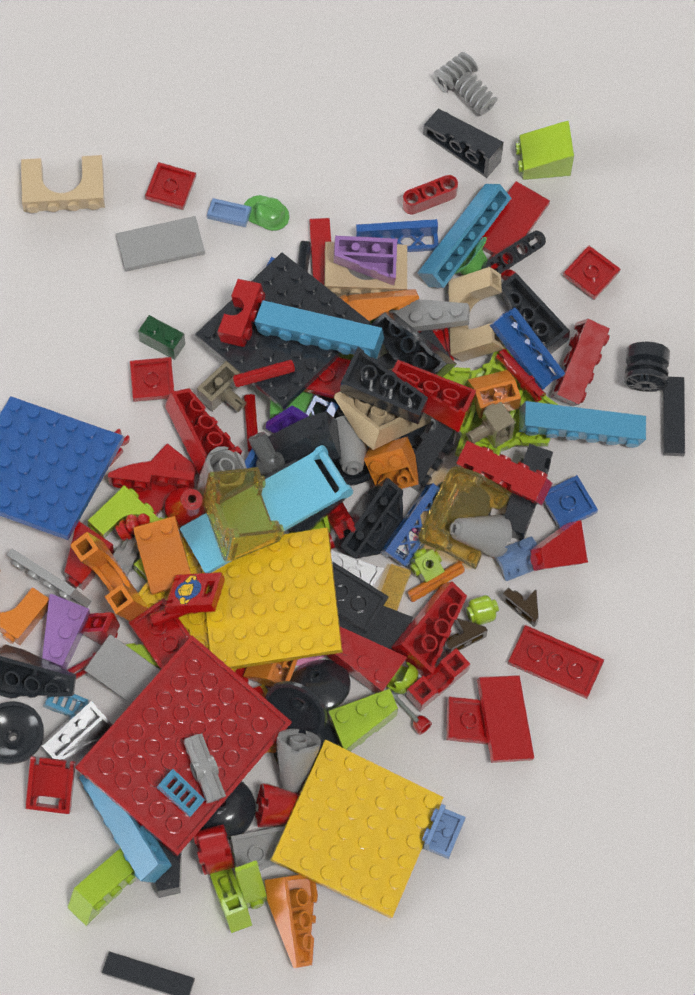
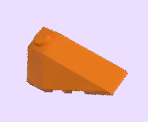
[339,289,420,321]
[265,875,318,968]

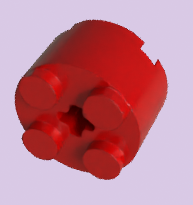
[194,824,235,875]

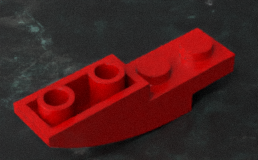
[108,461,196,491]

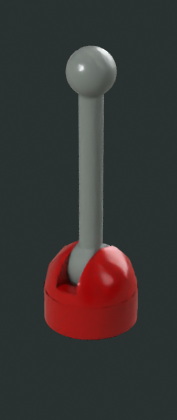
[392,691,432,735]

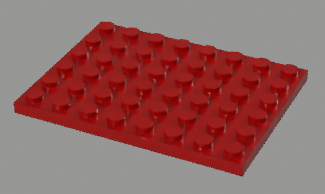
[75,635,292,857]

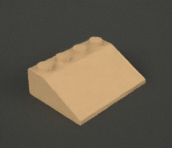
[334,368,432,450]

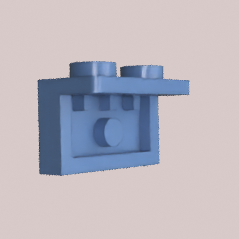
[494,536,538,581]
[422,804,466,859]

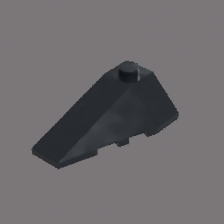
[268,411,342,464]
[0,644,76,699]

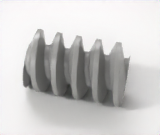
[433,52,478,93]
[454,72,498,115]

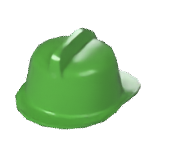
[244,195,290,231]
[455,237,488,276]

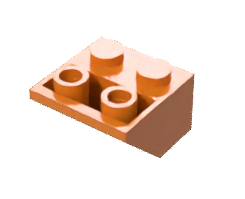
[467,370,521,418]
[364,437,419,489]
[243,659,298,688]

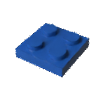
[544,475,598,528]

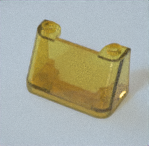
[419,466,512,570]
[204,467,284,562]

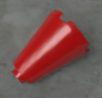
[165,487,207,528]
[255,783,300,828]

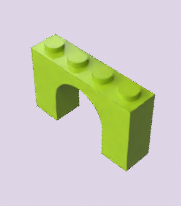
[88,486,183,582]

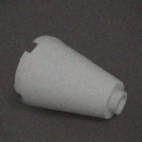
[336,416,367,475]
[196,446,246,498]
[450,515,512,557]
[276,729,321,793]

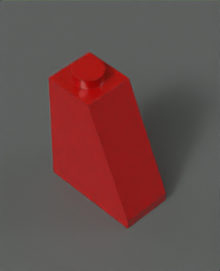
[530,520,588,571]
[65,521,114,591]

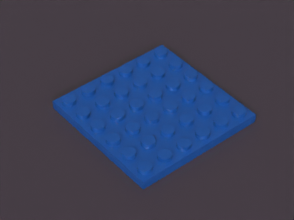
[0,396,124,540]

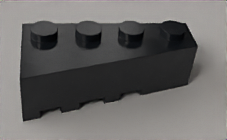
[500,273,570,356]
[340,347,428,425]

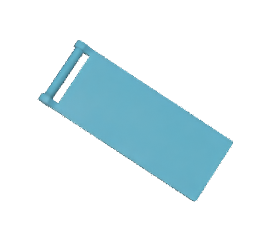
[180,445,353,573]

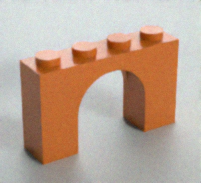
[70,532,149,621]
[0,587,49,645]

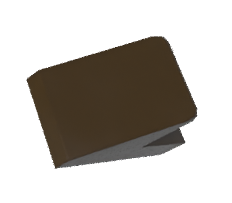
[502,587,539,627]
[445,618,488,654]

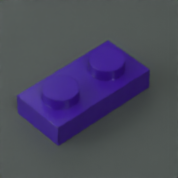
[266,405,309,433]

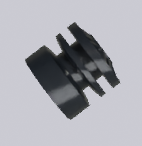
[624,341,670,392]

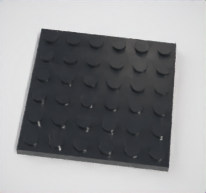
[195,252,371,410]

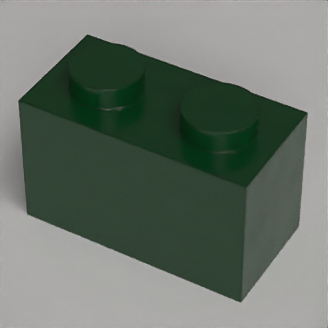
[138,315,186,360]

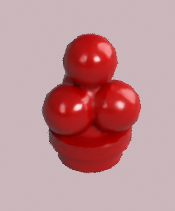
[115,513,150,541]

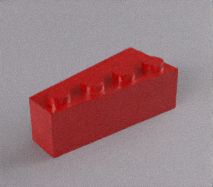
[392,360,476,432]
[456,441,553,506]
[326,627,407,694]

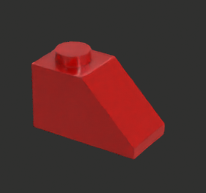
[80,612,120,645]

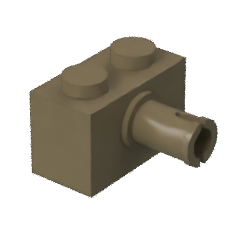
[197,361,246,412]
[466,402,515,448]

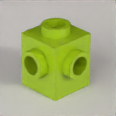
[410,547,445,582]

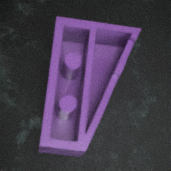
[333,235,397,286]
[42,593,90,670]

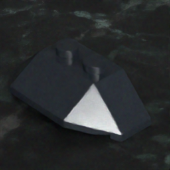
[339,478,403,559]

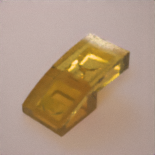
[381,564,412,611]

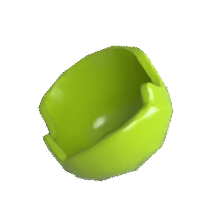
[386,662,419,694]

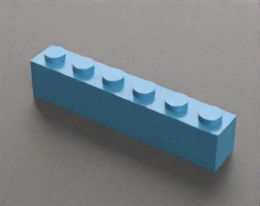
[418,184,511,288]
[255,300,384,359]
[519,401,646,448]
[79,774,172,883]

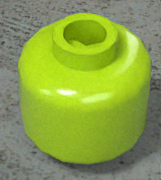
[465,595,499,625]

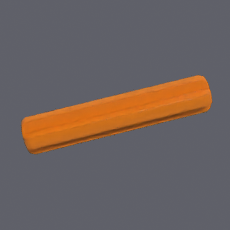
[407,562,465,602]

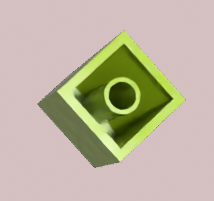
[515,121,574,180]

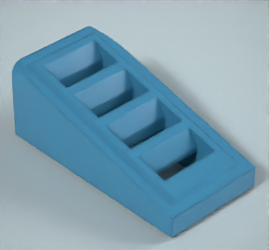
[43,694,88,717]
[156,769,205,817]

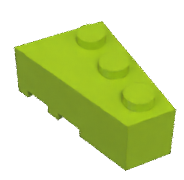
[328,689,398,752]
[68,848,137,926]

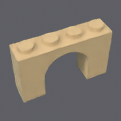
[21,155,105,213]
[324,242,407,297]
[448,267,504,362]

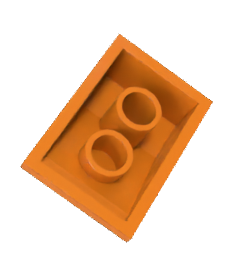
[133,516,191,595]

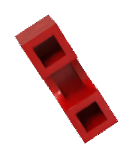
[218,279,265,347]
[406,648,471,712]

